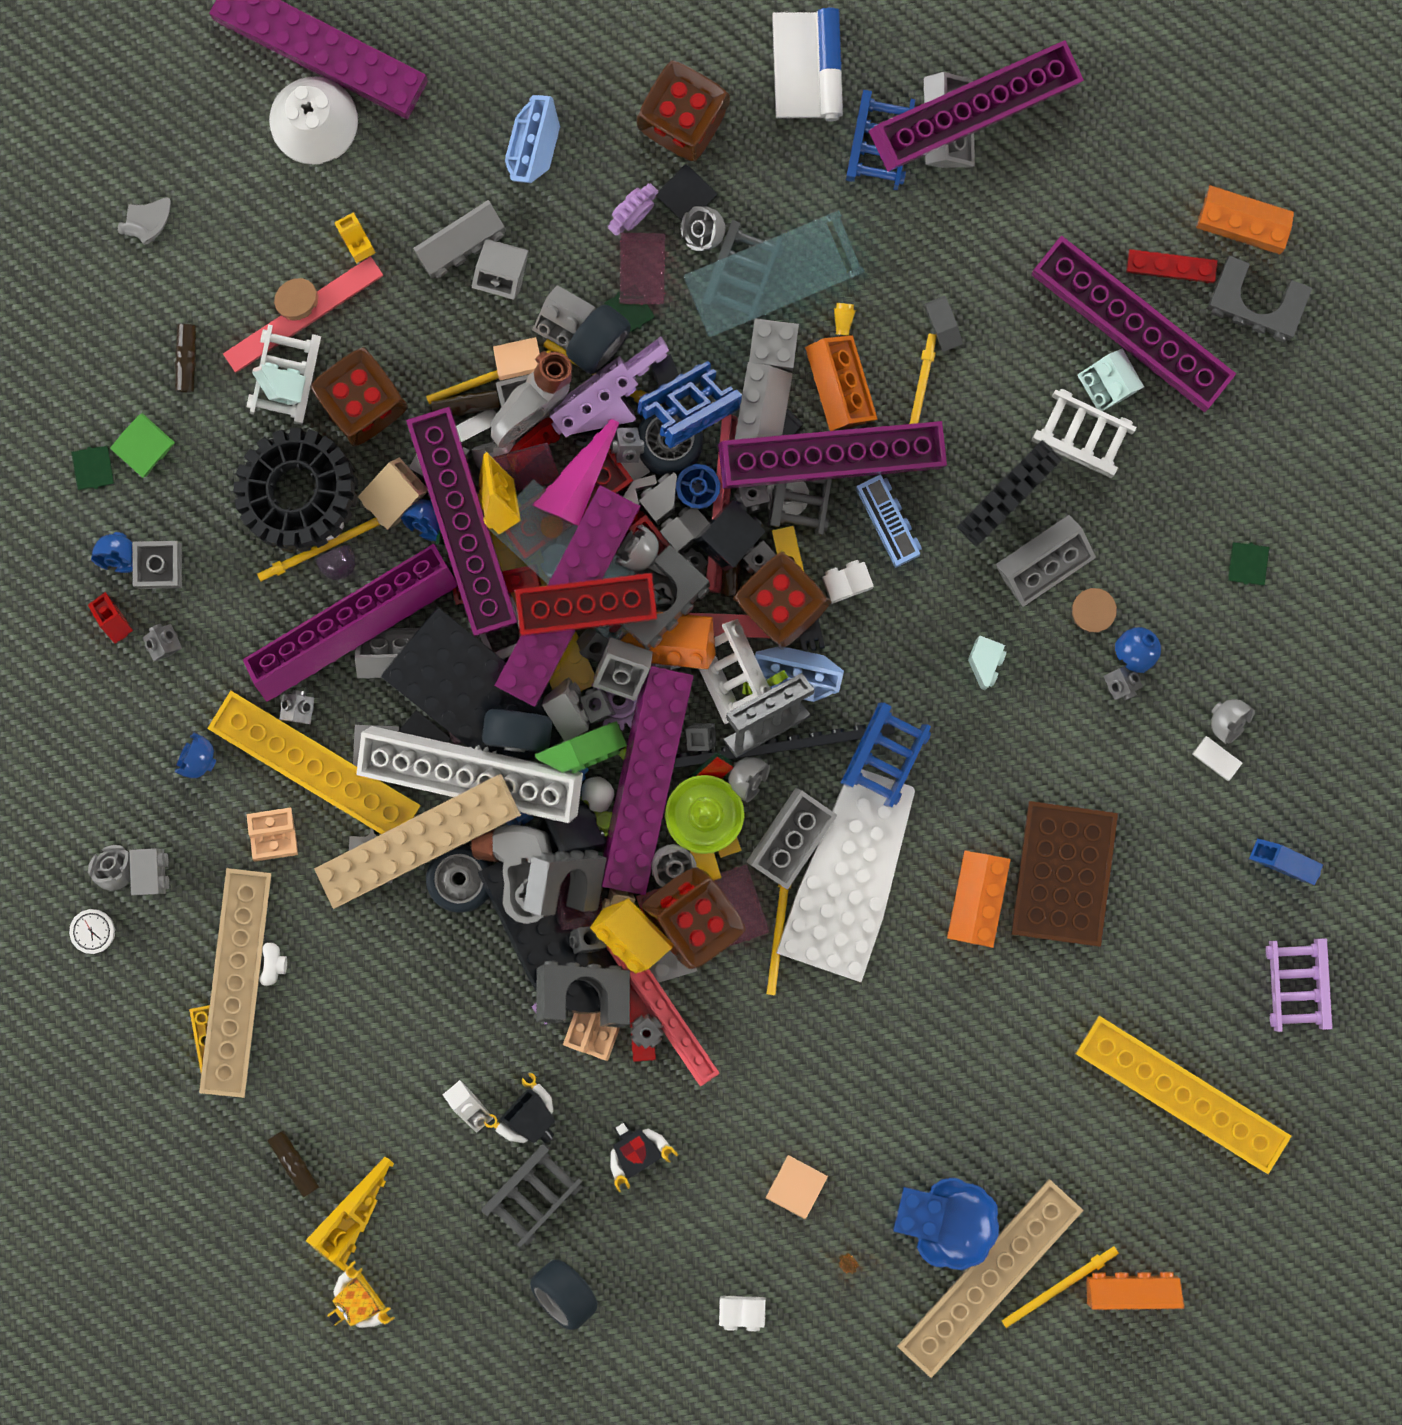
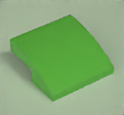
[110,413,175,478]

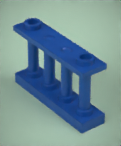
[846,90,915,191]
[840,703,931,808]

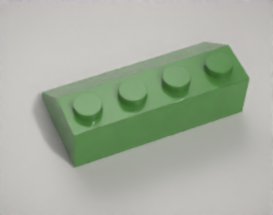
[535,721,627,773]

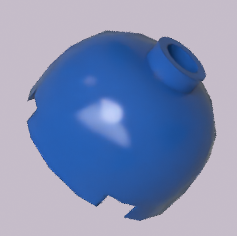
[676,464,721,509]
[401,499,440,541]
[91,532,133,573]
[1115,627,1161,673]
[175,732,216,778]

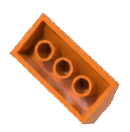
[1196,185,1294,254]
[805,335,878,431]
[621,611,716,669]
[947,851,1011,948]
[1086,1272,1184,1310]

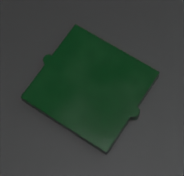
[604,285,655,333]
[71,446,114,490]
[1228,542,1270,586]

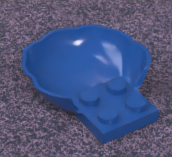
[893,1178,999,1270]

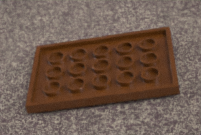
[1011,801,1118,947]

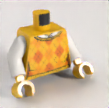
[328,1261,395,1328]

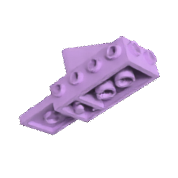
[549,337,669,437]

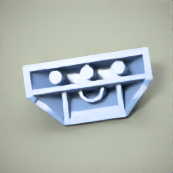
[505,95,560,183]
[755,646,844,702]

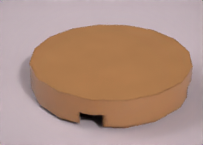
[274,278,319,321]
[1072,588,1117,633]

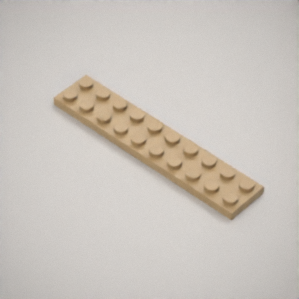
[314,774,521,909]
[199,868,271,1098]
[898,1179,1083,1378]

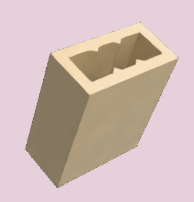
[358,457,428,530]

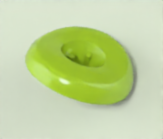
[665,775,744,854]

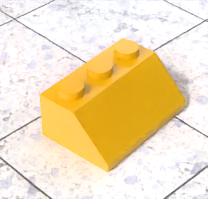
[479,452,521,534]
[590,898,674,974]

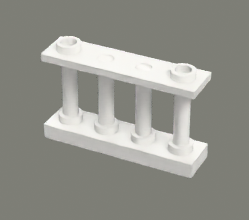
[246,324,321,425]
[1031,389,1137,478]
[699,619,771,724]

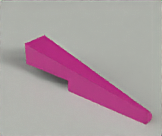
[532,419,619,526]

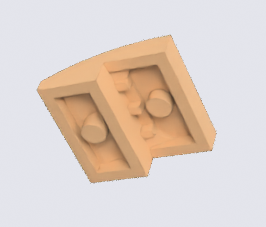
[493,337,540,380]
[247,808,298,862]
[563,1012,620,1061]
[766,1155,828,1219]

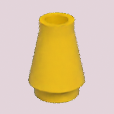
[834,303,856,336]

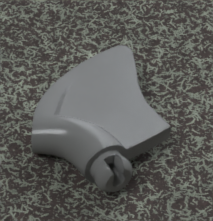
[118,197,171,245]

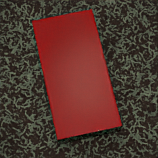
[688,752,734,779]

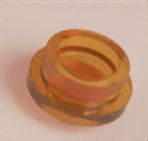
[540,515,563,538]
[838,1253,859,1274]

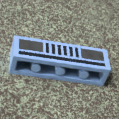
[856,474,922,568]

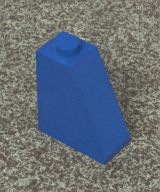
[1249,838,1323,885]

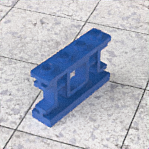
[637,361,742,449]

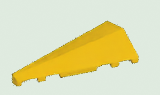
[305,1157,394,1272]

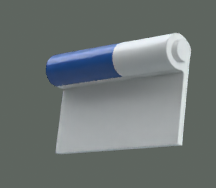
[772,8,843,121]

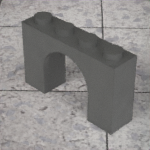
[1207,256,1312,342]
[620,545,710,650]
[523,849,606,916]
[536,961,630,1028]

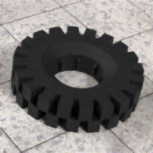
[233,428,358,552]
[956,439,1063,547]

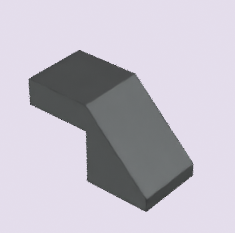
[924,296,963,352]

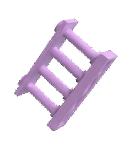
[1266,938,1332,1032]

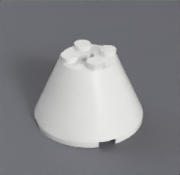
[269,77,358,165]

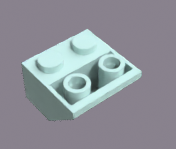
[1078,348,1144,411]
[252,363,306,405]
[968,636,1007,690]

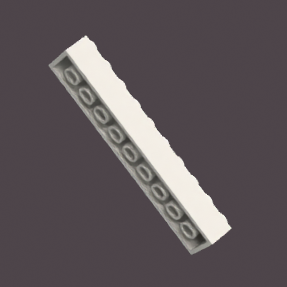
[357,726,583,823]

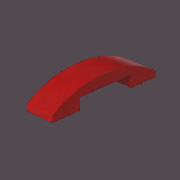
[630,983,656,1062]

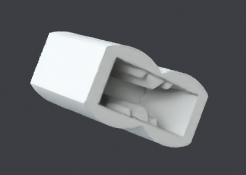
[822,560,874,604]
[719,1296,766,1331]

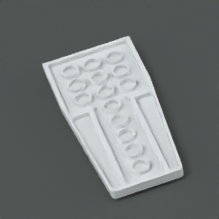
[776,769,915,982]

